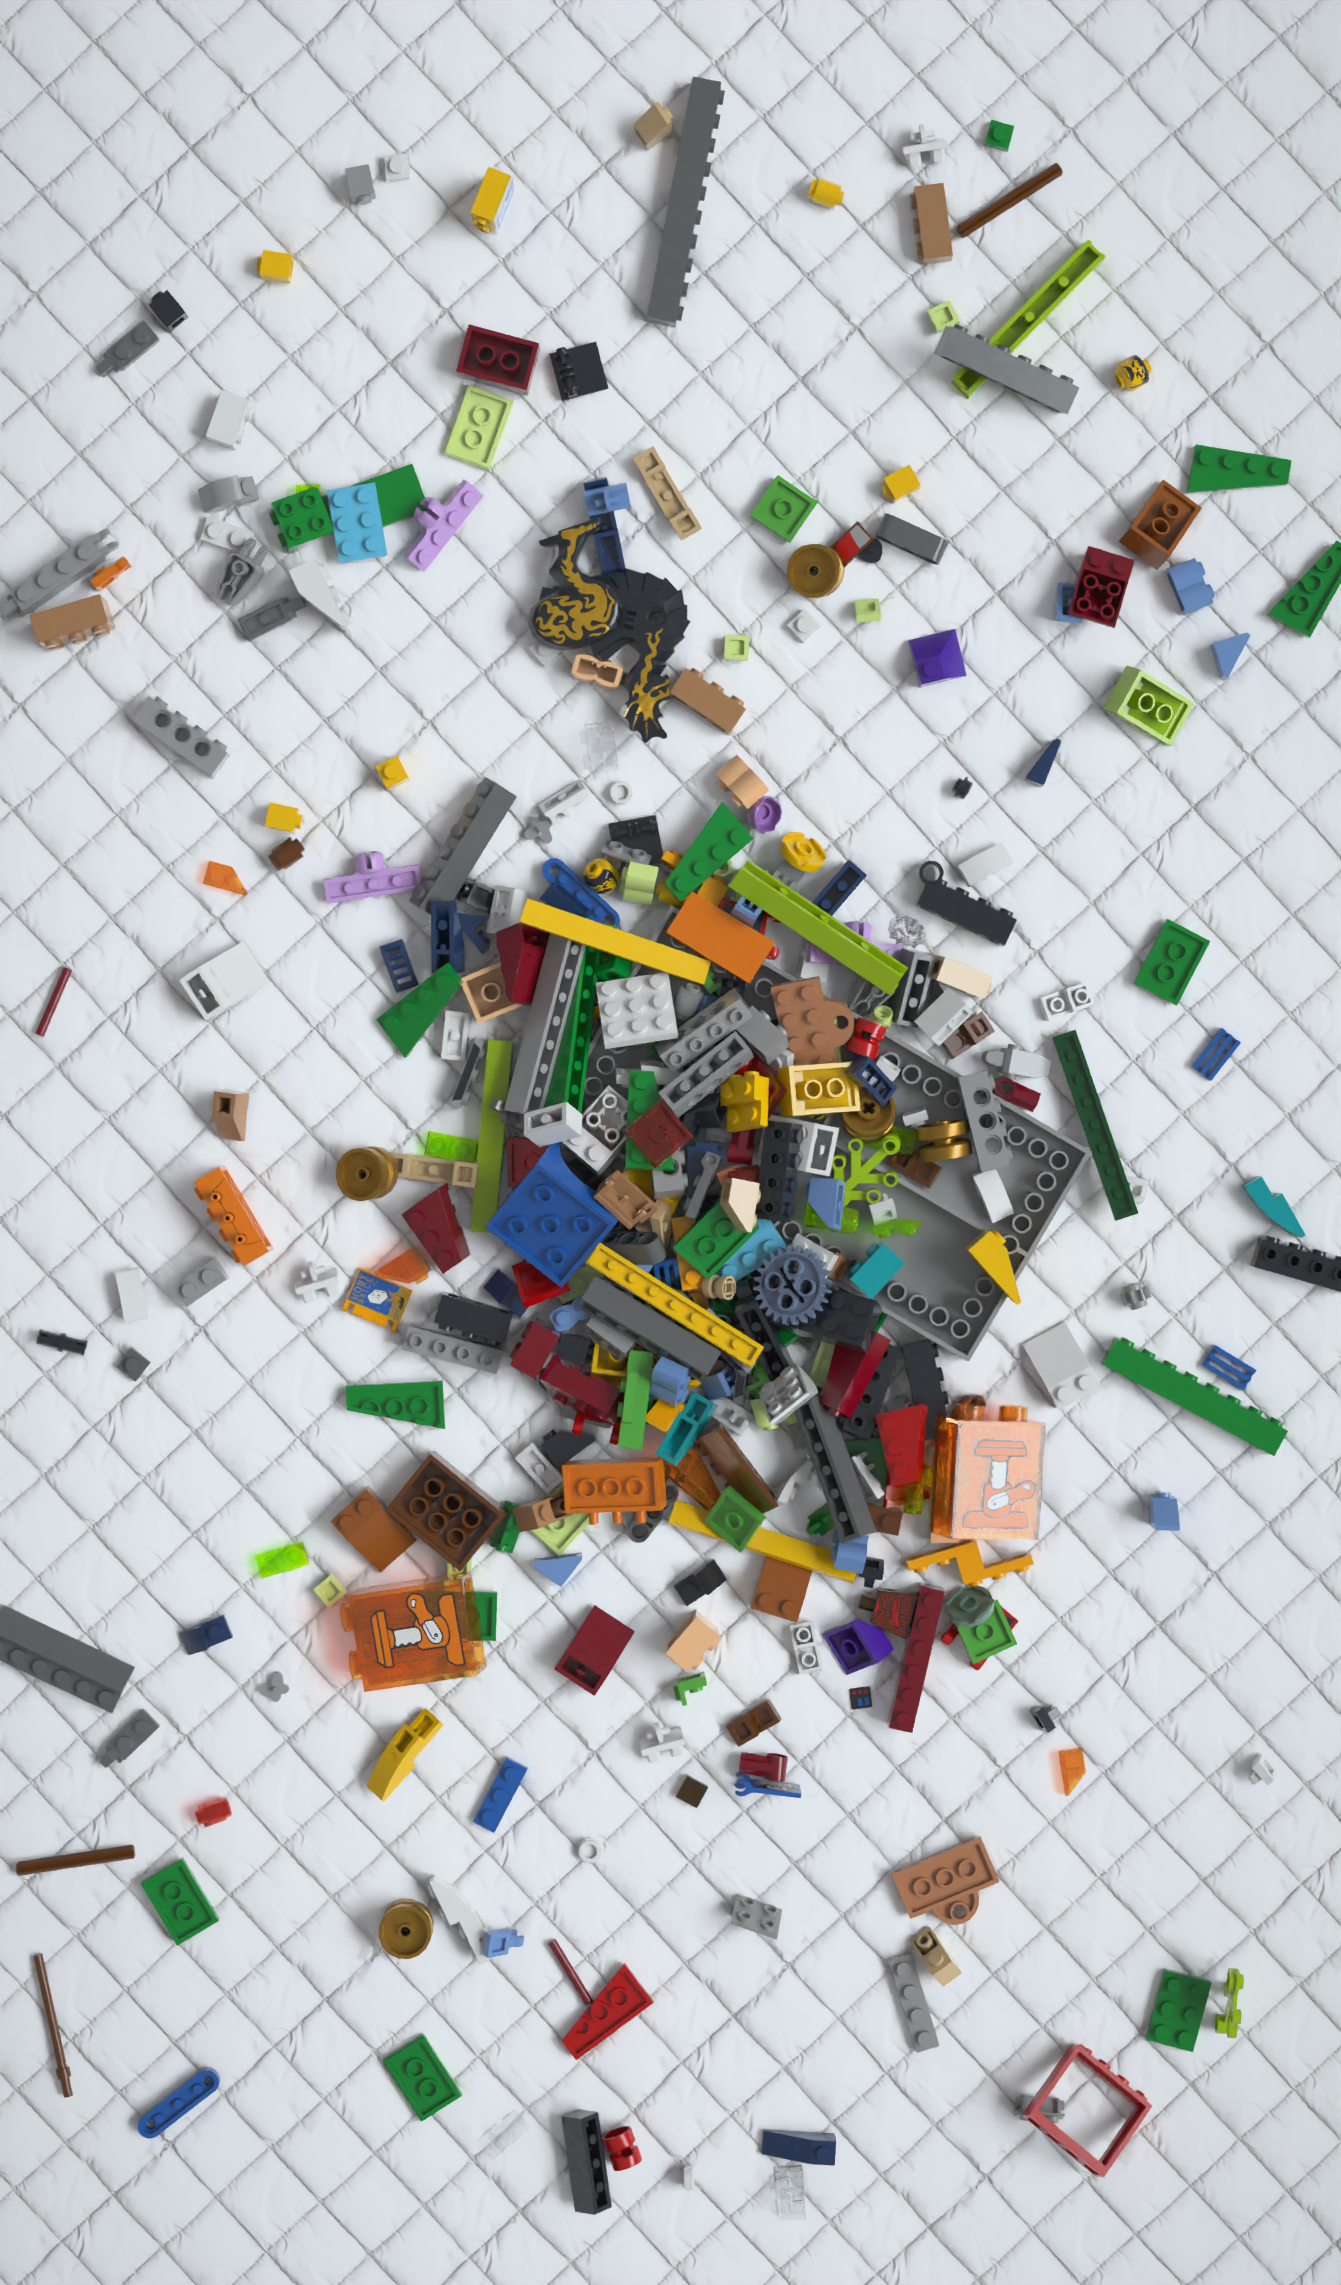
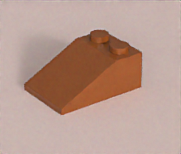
[1118,479,1202,570]
[330,1486,417,1573]
[750,1556,812,1623]

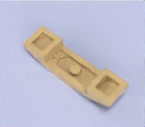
[632,446,702,541]
[389,1152,479,1188]

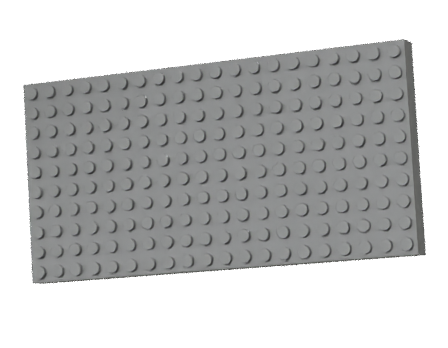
[581,905,1092,1362]

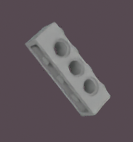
[131,696,230,778]
[655,988,753,1073]
[658,1031,754,1118]
[956,1070,1013,1173]
[650,1097,688,1199]
[402,1324,504,1374]

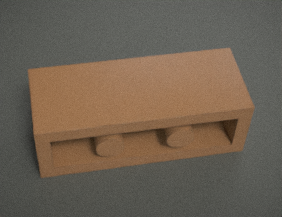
[909,183,953,265]
[669,668,746,735]

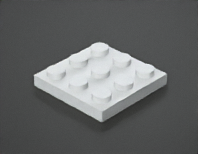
[596,972,678,1049]

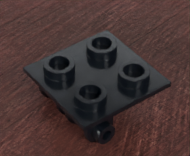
[549,341,609,401]
[608,815,663,871]

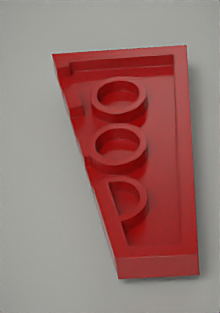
[562,1962,654,2060]

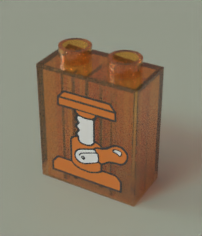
[930,1404,1046,1540]
[340,1571,487,1692]

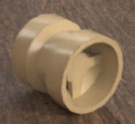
[702,1274,736,1300]

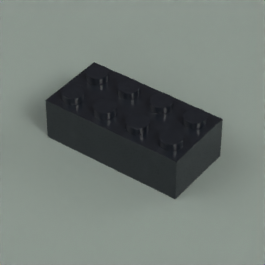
[770,1280,882,1354]

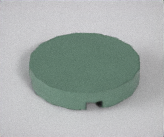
[946,1585,994,1627]

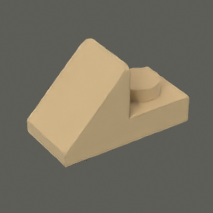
[636,1200,673,1250]

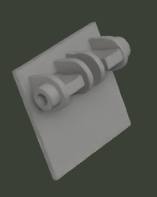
[730,1894,782,1940]

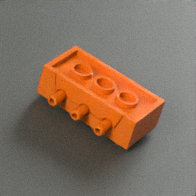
[194,1166,274,1266]
[562,1457,667,1525]

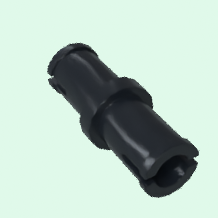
[36,1329,88,1356]

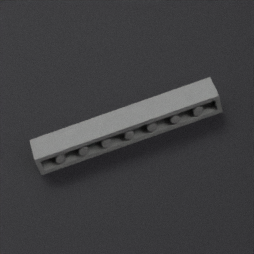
[504,933,586,1116]

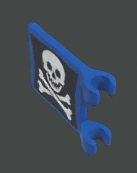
[734,1772,802,1798]

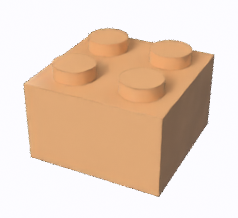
[461,961,523,1024]
[665,1610,719,1673]

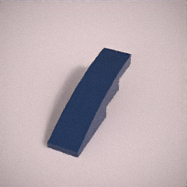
[583,477,626,575]

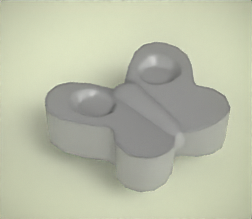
[524,817,552,844]
[259,1671,290,1702]

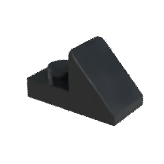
[674,1559,727,1606]

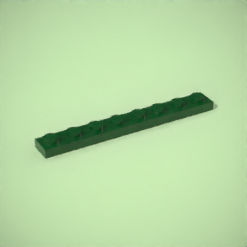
[1052,1029,1138,1221]

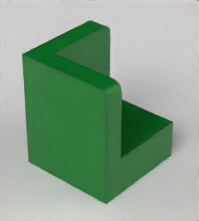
[595,955,633,982]

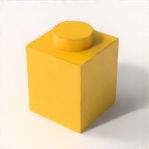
[256,250,294,284]
[881,464,921,503]
[375,756,410,791]
[265,802,303,834]

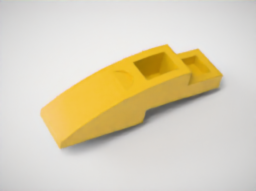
[367,1708,444,1802]

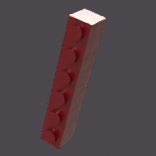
[887,1582,945,1733]

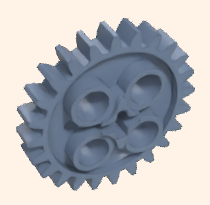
[754,1245,832,1325]

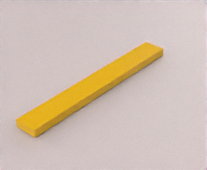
[518,898,711,985]
[585,1243,764,1368]
[668,1500,856,1584]

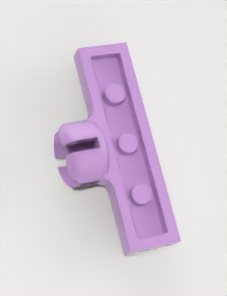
[404,479,484,572]
[323,851,422,904]
[807,921,904,965]

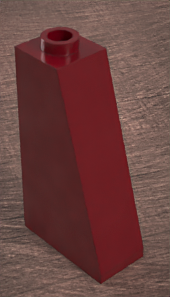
[820,1331,891,1418]

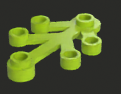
[832,1134,901,1207]
[1215,1968,1244,2038]

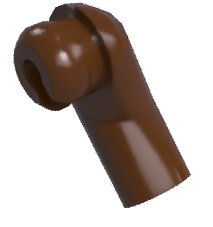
[950,1394,986,1419]

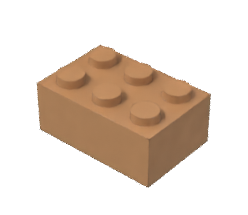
[29,594,115,651]

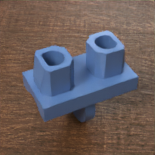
[583,482,631,516]

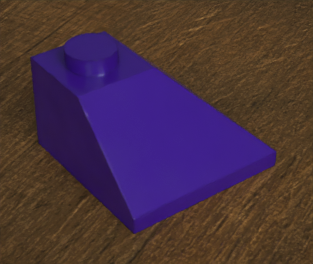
[908,629,967,688]
[822,1619,894,1675]

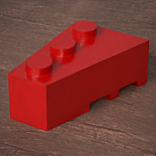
[876,1404,928,1489]

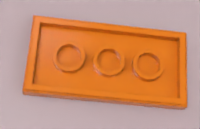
[666,892,775,985]

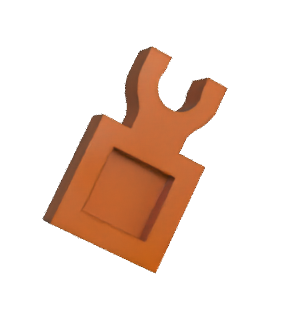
[90,556,132,591]

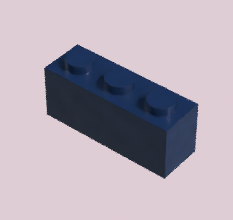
[812,860,867,916]

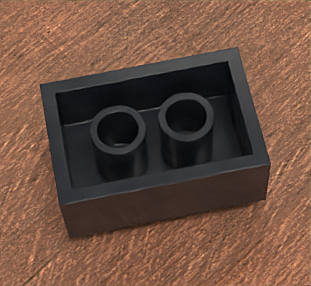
[434,1292,514,1346]

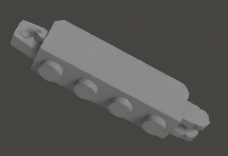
[0,528,119,618]

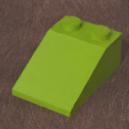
[1103,665,1194,746]

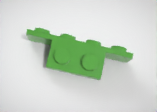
[617,1350,653,1450]

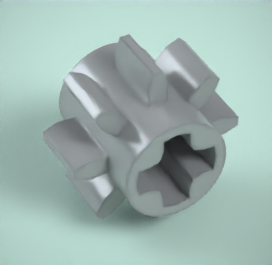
[1120,1282,1152,1310]

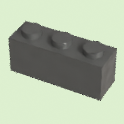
[887,948,936,1028]

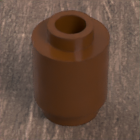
[268,837,305,871]

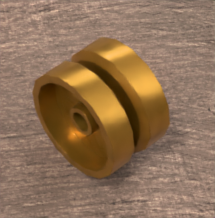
[786,544,845,598]
[841,1084,896,1143]
[915,1119,973,1162]
[335,1146,398,1201]
[378,1899,434,1959]

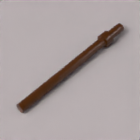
[33,1953,73,2098]

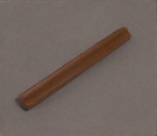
[956,163,1063,238]
[16,1845,136,1876]

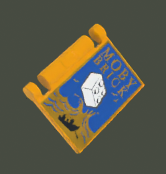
[342,1268,413,1333]

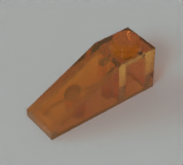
[664,1447,721,1511]

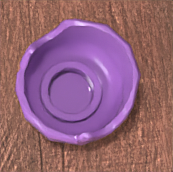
[746,796,782,834]

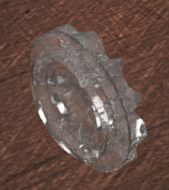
[887,915,926,949]

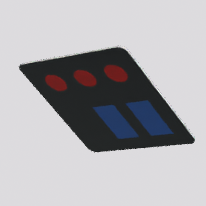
[849,1686,872,1710]

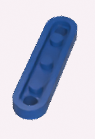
[542,858,620,928]
[138,2068,220,2139]

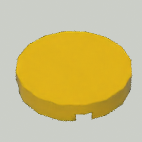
[780,832,826,872]

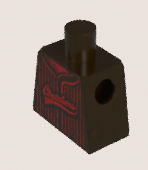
[858,1587,918,1639]

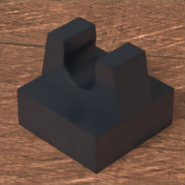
[858,1557,884,1588]
[1029,1705,1062,1733]

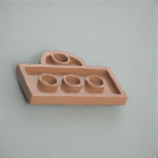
[771,976,854,1066]
[891,1836,999,1925]

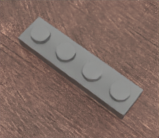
[888,1952,940,2053]

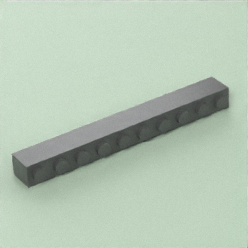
[647,76,725,328]

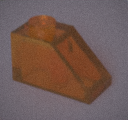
[374,1246,432,1285]

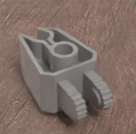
[217,538,268,606]
[847,975,895,1017]
[981,1044,1051,1080]

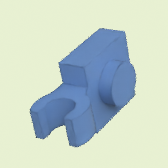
[482,1928,524,1958]

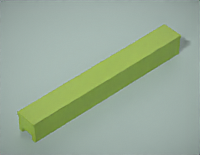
[951,239,1106,399]
[728,860,908,996]
[470,1038,514,1233]

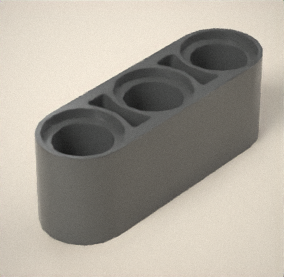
[875,513,949,565]
[600,1231,666,1265]
[628,1480,679,1543]

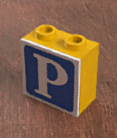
[470,167,515,234]

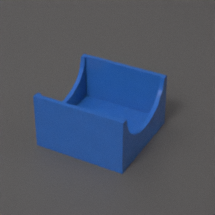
[485,1142,618,1288]

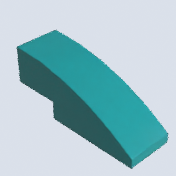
[1241,1176,1306,1238]
[655,1392,718,1466]

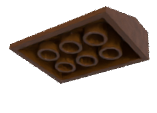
[695,1421,779,1514]
[385,1451,509,1571]

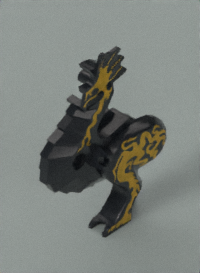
[528,518,691,743]

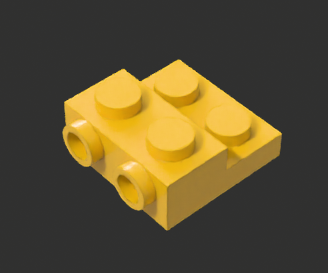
[720,1071,769,1132]

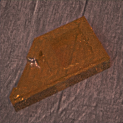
[203,861,248,896]
[1058,1747,1086,1796]

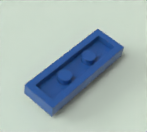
[473,1757,528,1833]

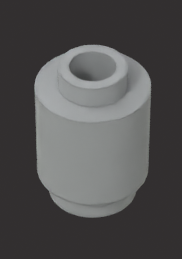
[673,983,703,1021]

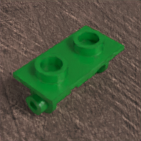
[490,1500,521,1554]
[806,1503,835,1536]

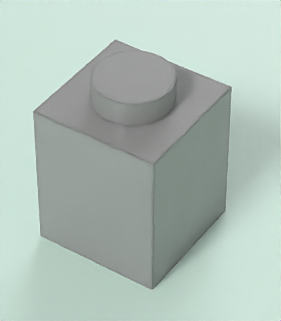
[345,164,376,205]

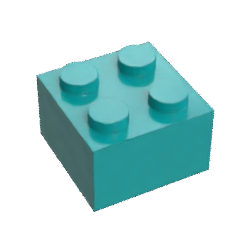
[848,1241,905,1299]

